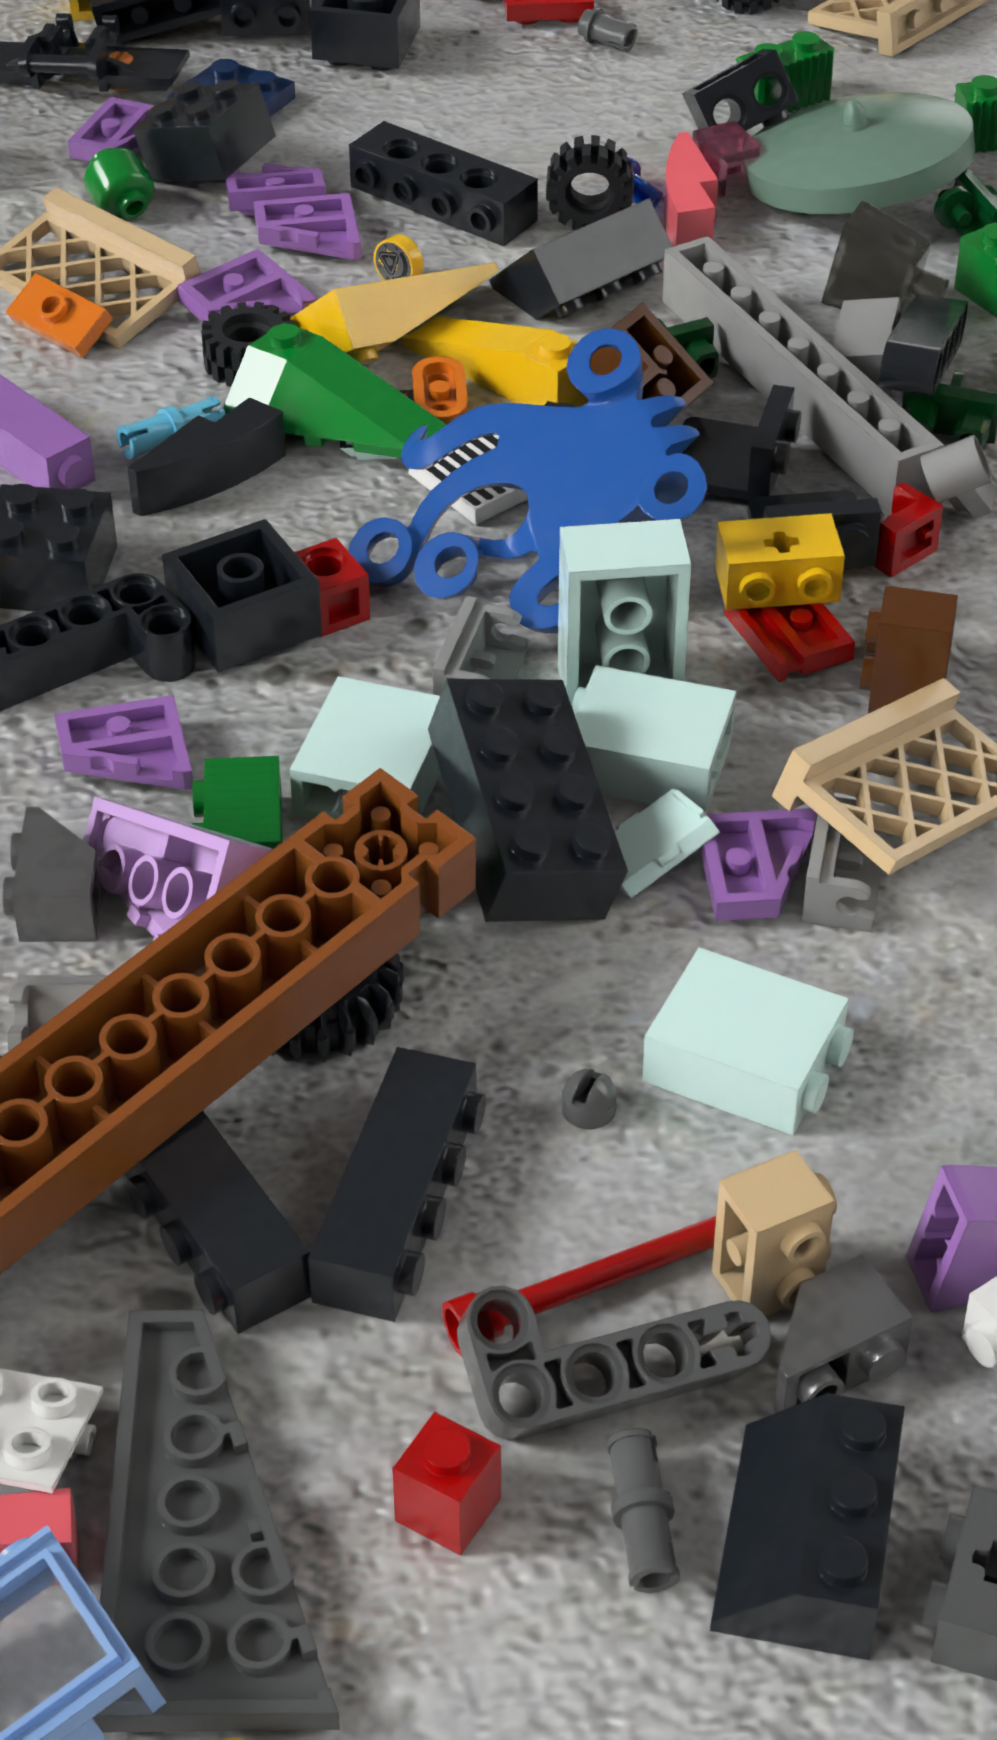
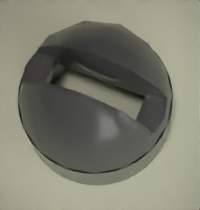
[562,1068,617,1129]

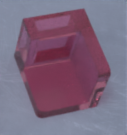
[692,121,760,198]

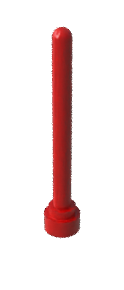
[442,1216,716,1357]

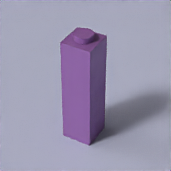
[0,374,95,489]

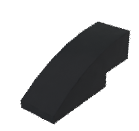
[127,397,286,516]

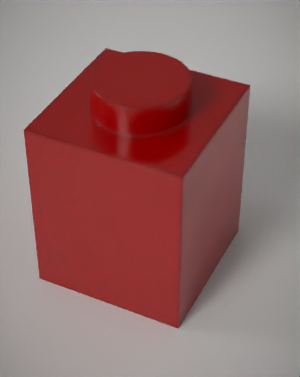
[392,1412,501,1556]

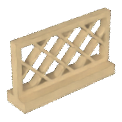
[808,0,989,57]
[0,187,200,349]
[772,678,997,875]

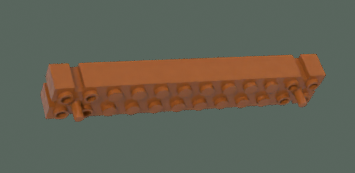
[0,768,476,1275]

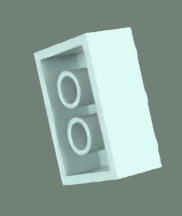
[558,519,691,705]

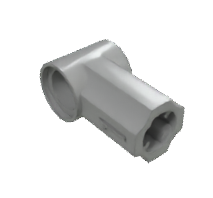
[920,435,997,518]

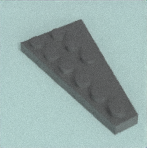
[93,1309,340,1733]

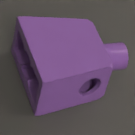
[906,1165,997,1312]

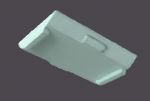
[615,789,720,899]

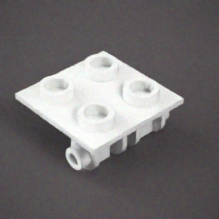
[0,1368,103,1493]

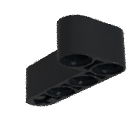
[0,573,196,712]

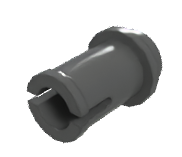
[578,7,638,52]

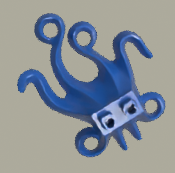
[349,328,707,634]

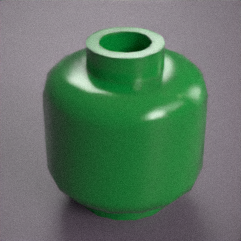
[83,148,155,219]

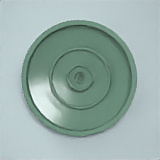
[743,92,976,214]

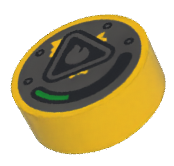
[374,234,424,281]

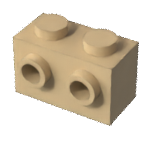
[712,1150,837,1317]

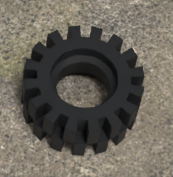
[546,135,634,230]
[201,302,294,387]

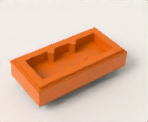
[5,273,113,358]

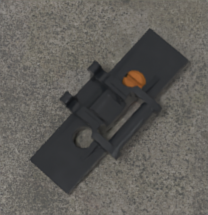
[0,13,190,92]

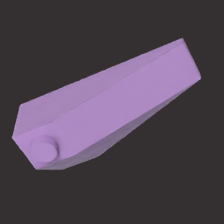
[83,796,273,941]

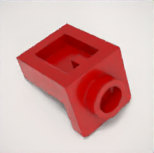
[875,482,943,578]

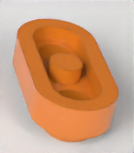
[412,356,468,425]

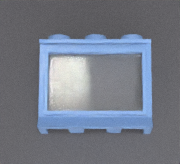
[0,1525,166,1740]

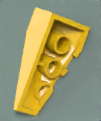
[290,262,499,366]
[403,316,589,407]

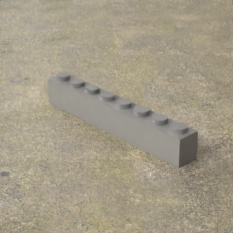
[662,236,944,514]

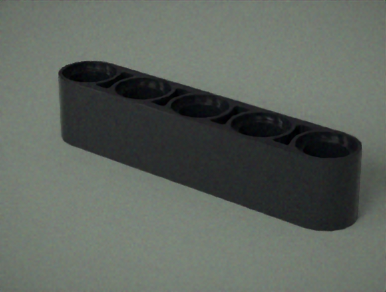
[879,293,968,396]

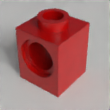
[295,538,370,638]

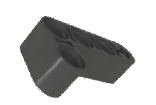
[457,1286,771,1440]

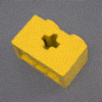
[715,513,845,610]

